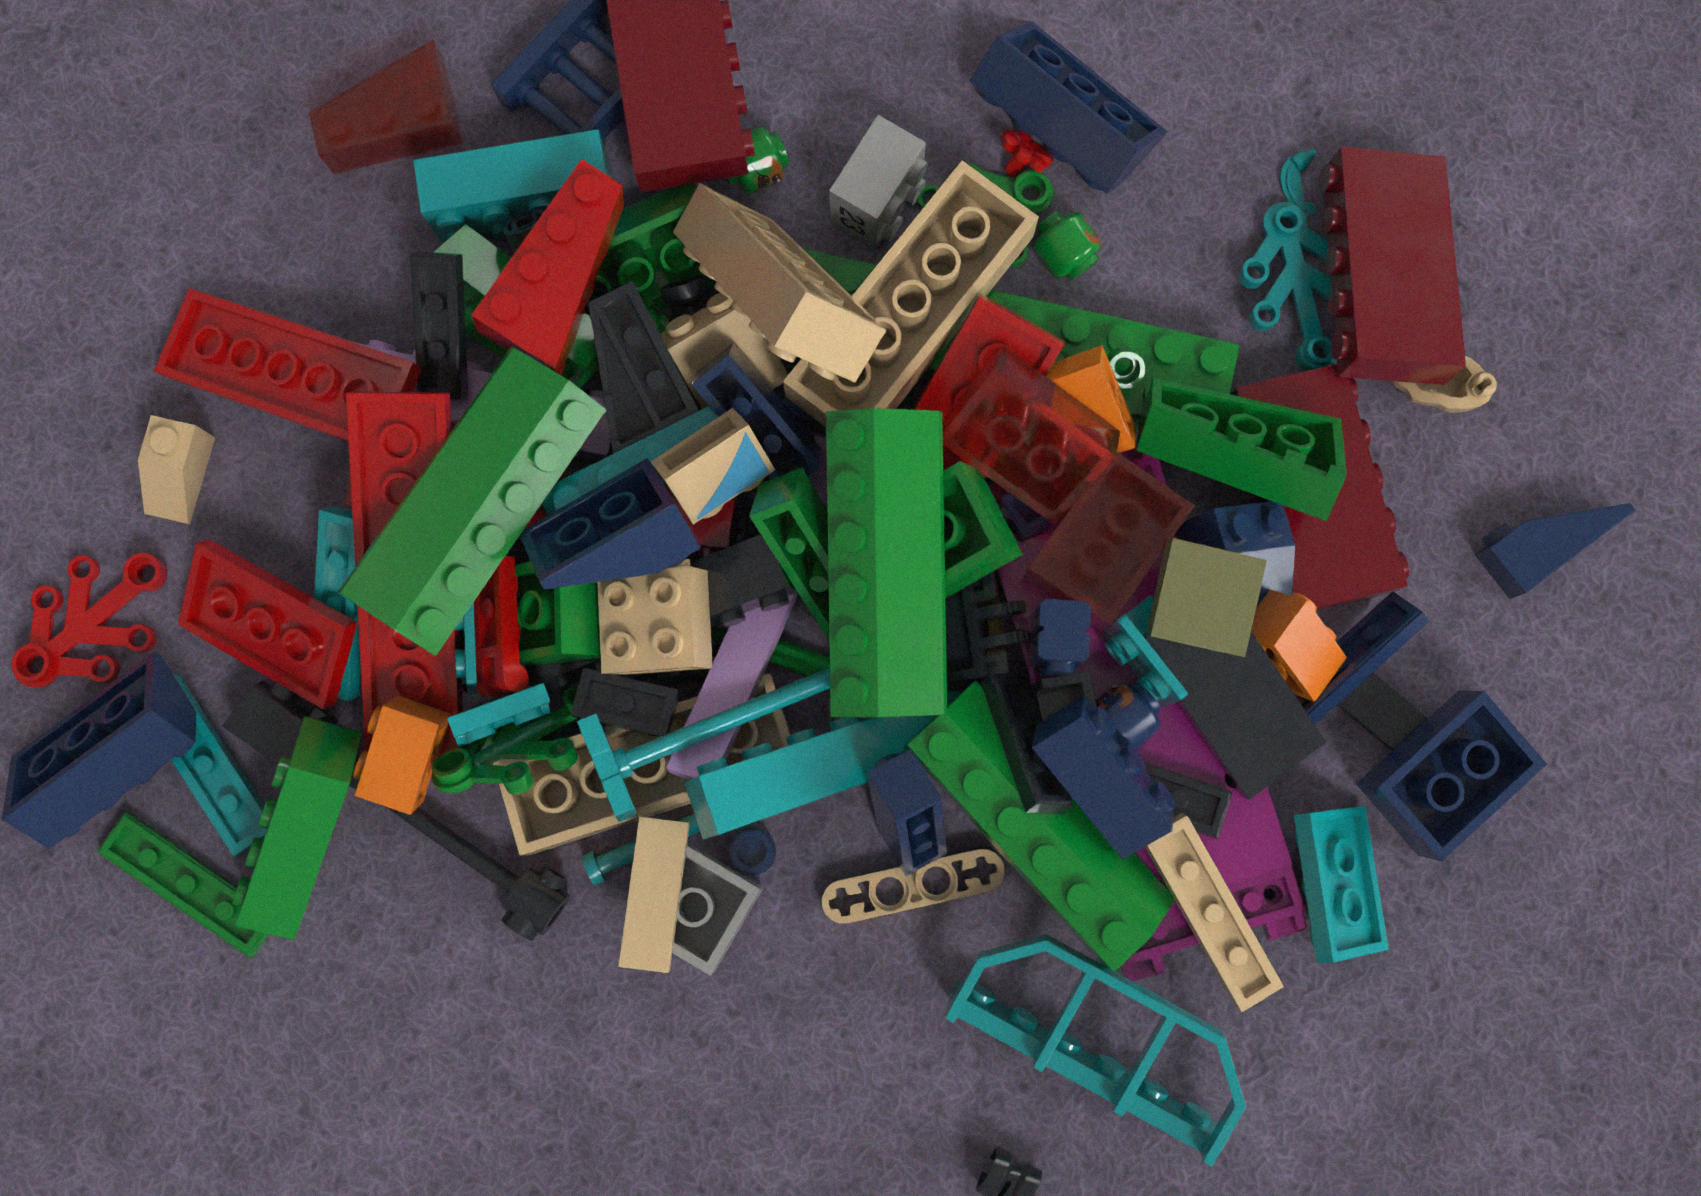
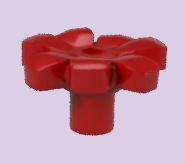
[1000,129,1054,178]

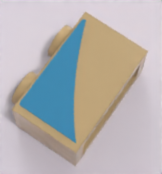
[651,408,775,524]

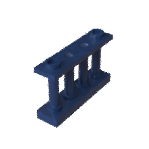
[491,0,625,146]

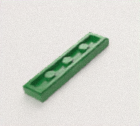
[96,812,269,958]

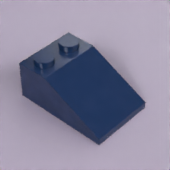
[520,458,701,589]
[1175,501,1295,608]

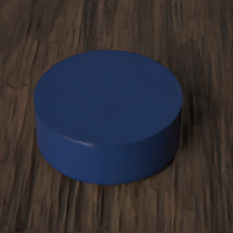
[728,828,776,876]

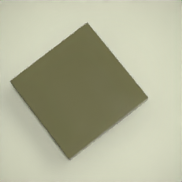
[1146,538,1267,657]

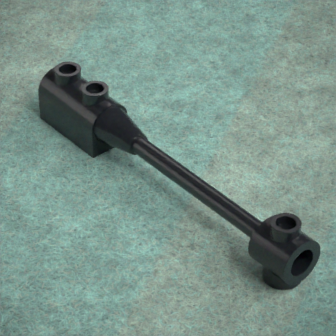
[222,681,571,941]

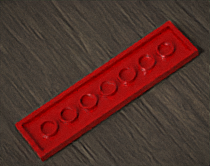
[346,391,463,756]

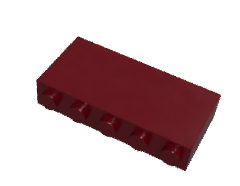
[607,0,755,192]
[1319,147,1466,385]
[1230,364,1409,611]

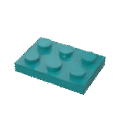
[1294,806,1389,963]

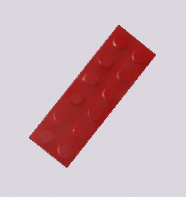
[153,288,422,442]

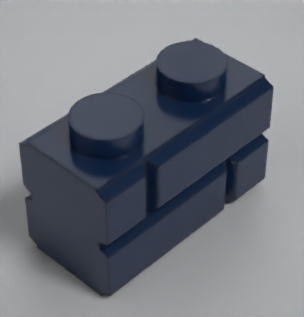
[1028,599,1091,678]

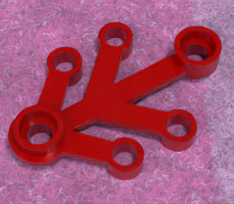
[11,553,167,688]

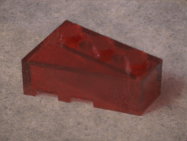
[309,40,464,174]

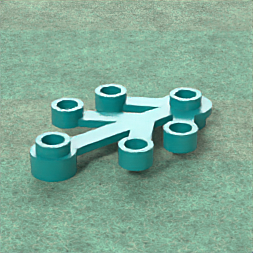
[1238,202,1335,371]

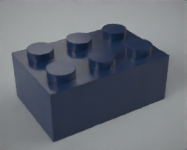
[1356,690,1547,862]

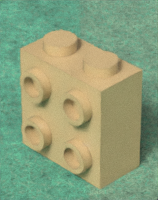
[660,293,788,417]
[597,559,713,675]

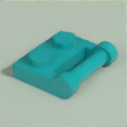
[447,683,551,747]

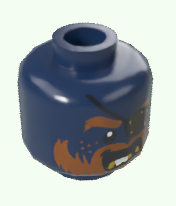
[1096,683,1161,750]

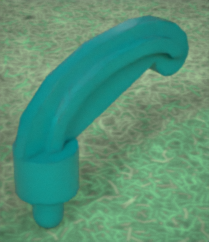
[1279,149,1317,216]

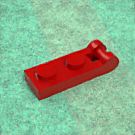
[474,556,529,699]

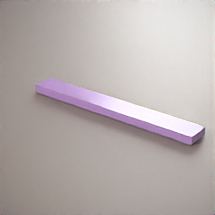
[666,435,827,780]

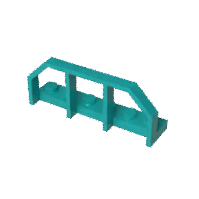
[945,934,1246,1167]

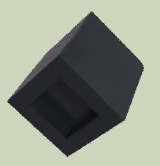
[1032,671,1097,721]

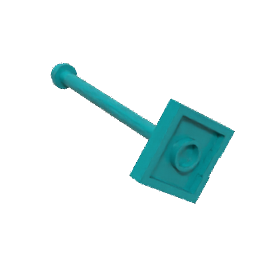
[577,667,830,822]

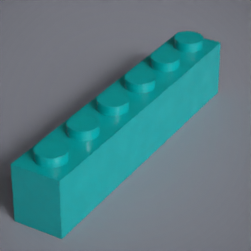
[684,689,960,840]

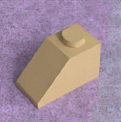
[138,415,215,525]

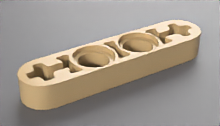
[822,849,1005,924]

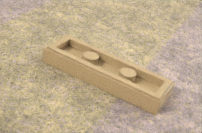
[618,817,690,973]

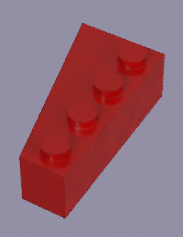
[471,159,624,376]

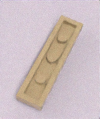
[1145,813,1284,1012]

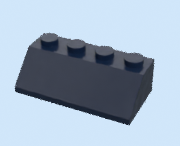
[969,22,1168,194]
[2,651,196,849]

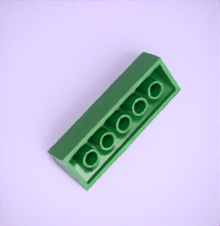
[338,347,607,656]
[826,408,947,717]
[903,680,1175,972]

